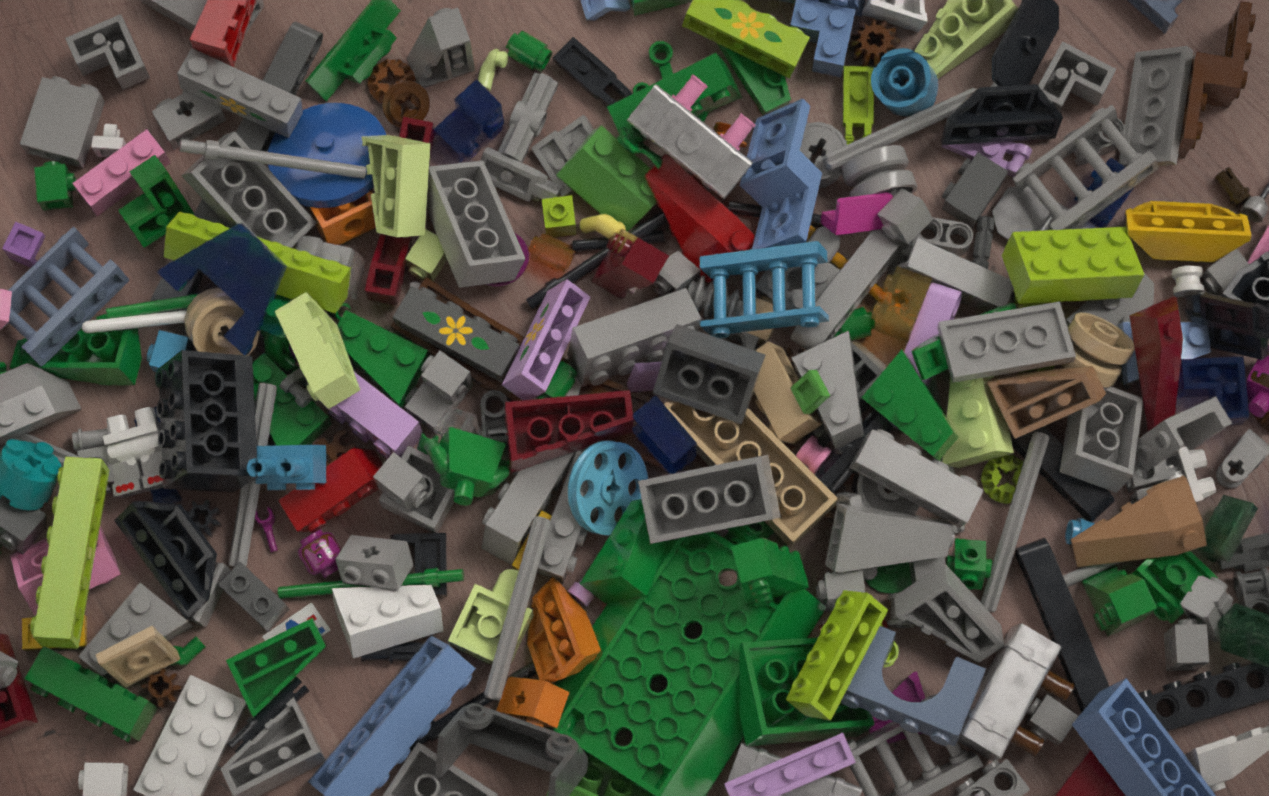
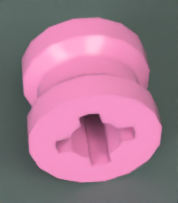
[796,435,832,474]

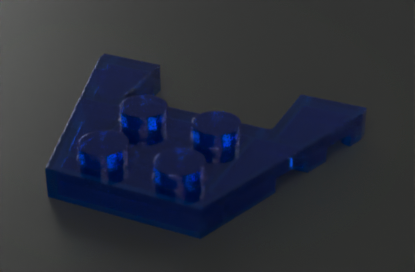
[157,223,287,355]

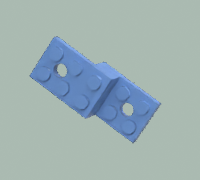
[740,99,822,250]

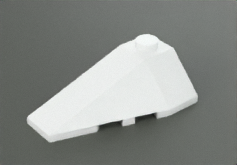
[1185,725,1269,792]

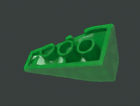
[10,314,142,385]

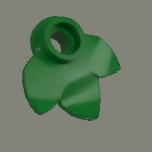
[617,126,663,169]

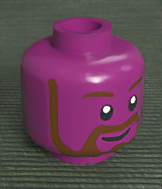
[297,529,342,578]

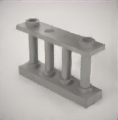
[1013,105,1159,230]
[847,694,983,796]

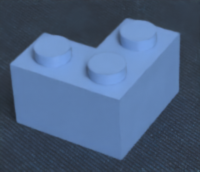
[790,0,856,77]

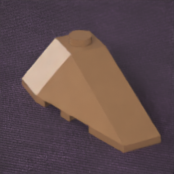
[1071,475,1207,567]

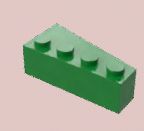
[607,53,742,142]

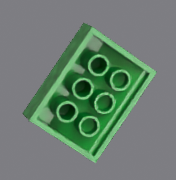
[739,637,875,746]

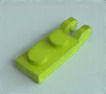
[843,66,874,145]

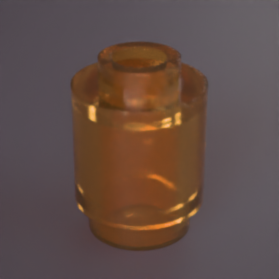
[528,233,576,273]

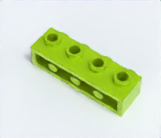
[786,590,888,720]

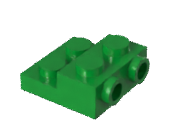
[1132,551,1218,624]

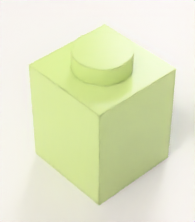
[405,229,447,281]

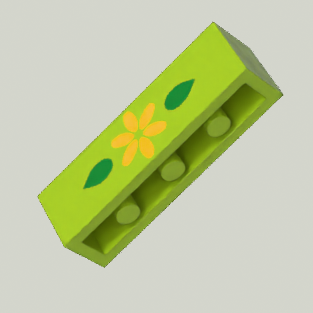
[682,0,810,79]

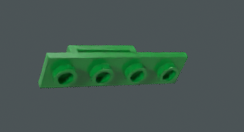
[305,0,401,101]

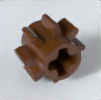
[142,668,183,708]

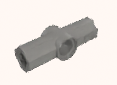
[498,73,558,163]

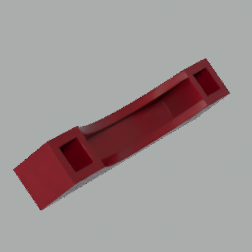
[365,117,436,306]

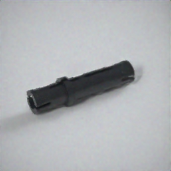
[226,677,310,753]

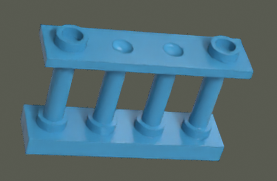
[700,241,829,339]

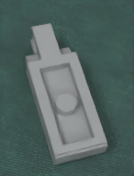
[480,147,561,202]

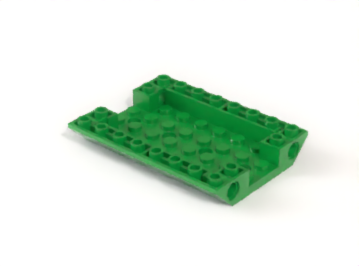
[544,531,827,796]

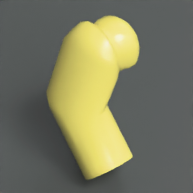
[580,214,626,239]

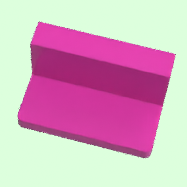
[820,192,893,235]

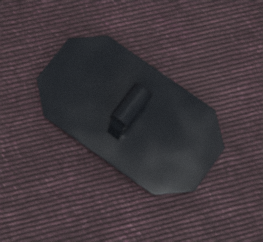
[992,0,1059,86]

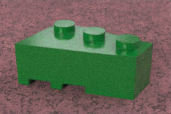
[731,538,809,606]

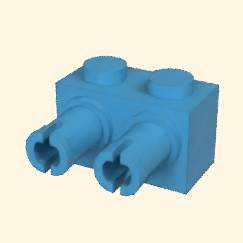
[247,445,326,490]

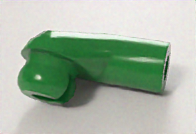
[171,636,206,666]

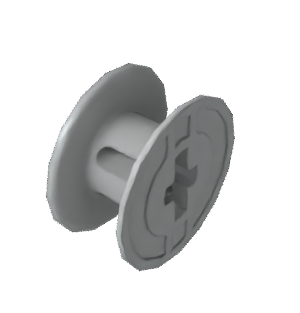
[800,122,847,188]

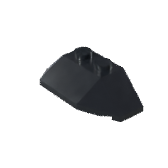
[940,84,1063,145]
[114,501,217,620]

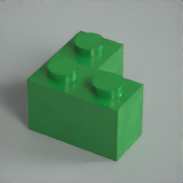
[118,155,194,248]

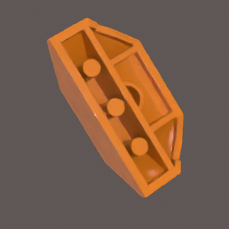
[527,577,601,683]

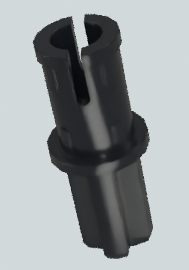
[361,642,423,664]

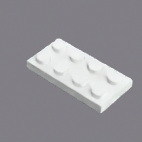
[133,675,247,796]

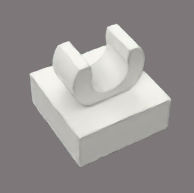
[92,124,126,158]

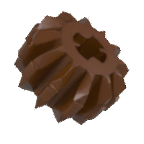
[849,18,900,68]

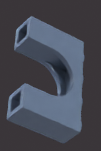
[841,626,986,746]

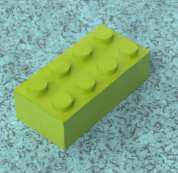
[1001,227,1145,304]

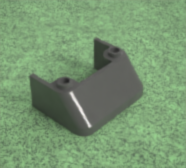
[435,703,588,796]

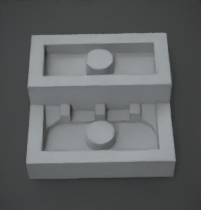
[531,115,594,197]

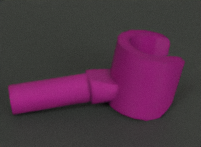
[255,507,278,553]

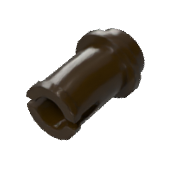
[1214,167,1251,207]

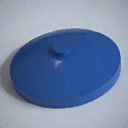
[268,103,386,208]

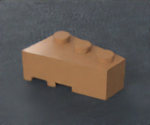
[987,366,1106,439]

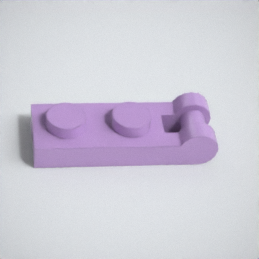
[942,141,1032,177]

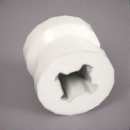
[1172,266,1205,297]

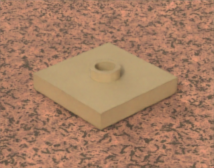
[95,626,180,688]

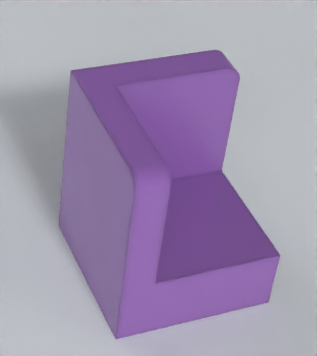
[2,221,46,268]

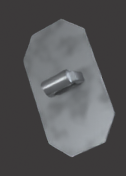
[992,186,1095,240]

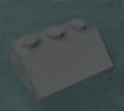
[653,324,766,424]

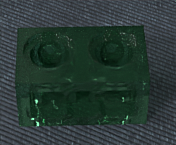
[1218,603,1269,668]

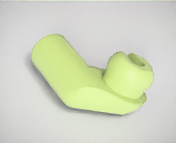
[476,49,508,92]

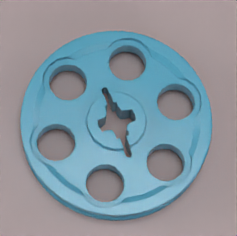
[568,441,648,536]

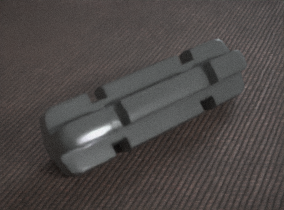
[972,216,995,269]

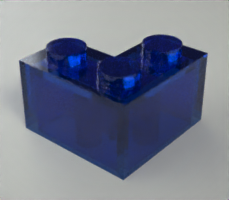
[434,79,504,163]
[1177,356,1249,425]

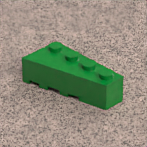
[25,647,158,742]

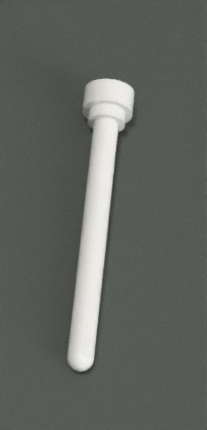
[82,310,187,333]

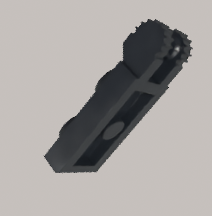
[553,37,632,108]

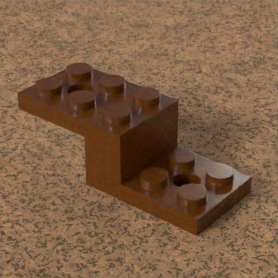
[1178,1,1256,158]

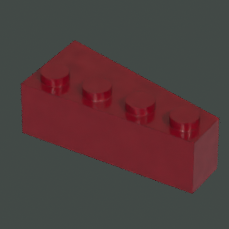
[504,390,634,473]

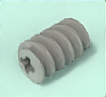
[688,275,743,319]

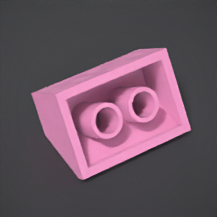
[10,525,121,615]

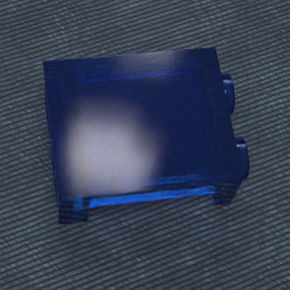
[632,396,697,475]

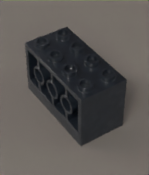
[155,350,257,493]

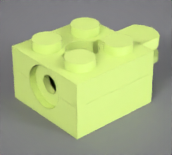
[448,569,534,665]

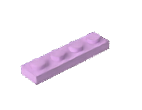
[724,733,856,796]

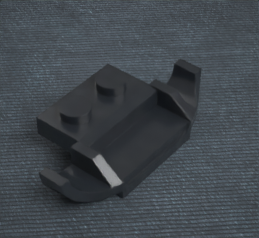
[1185,291,1269,360]

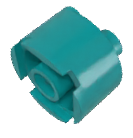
[0,439,62,510]

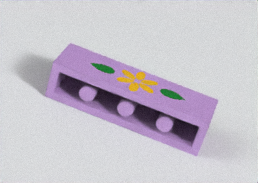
[502,279,590,400]

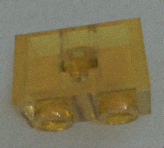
[871,266,932,342]

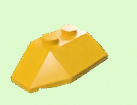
[1125,201,1251,262]

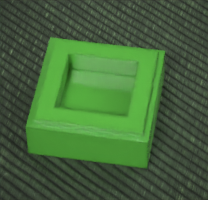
[790,370,831,414]

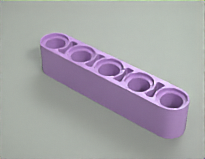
[888,282,962,430]

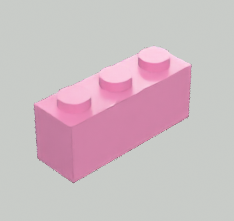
[73,129,170,216]

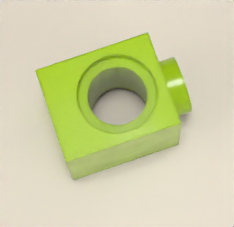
[542,195,576,238]

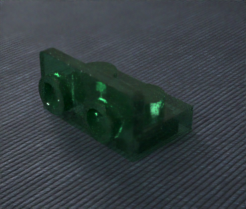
[1196,495,1258,563]

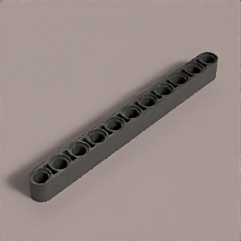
[151,21,323,313]

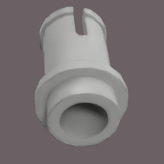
[72,428,108,451]

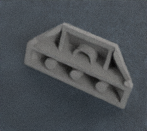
[0,363,81,445]

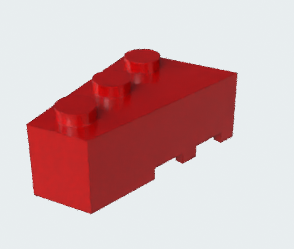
[278,448,383,534]

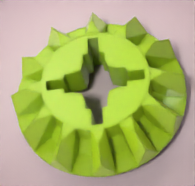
[981,455,1024,504]

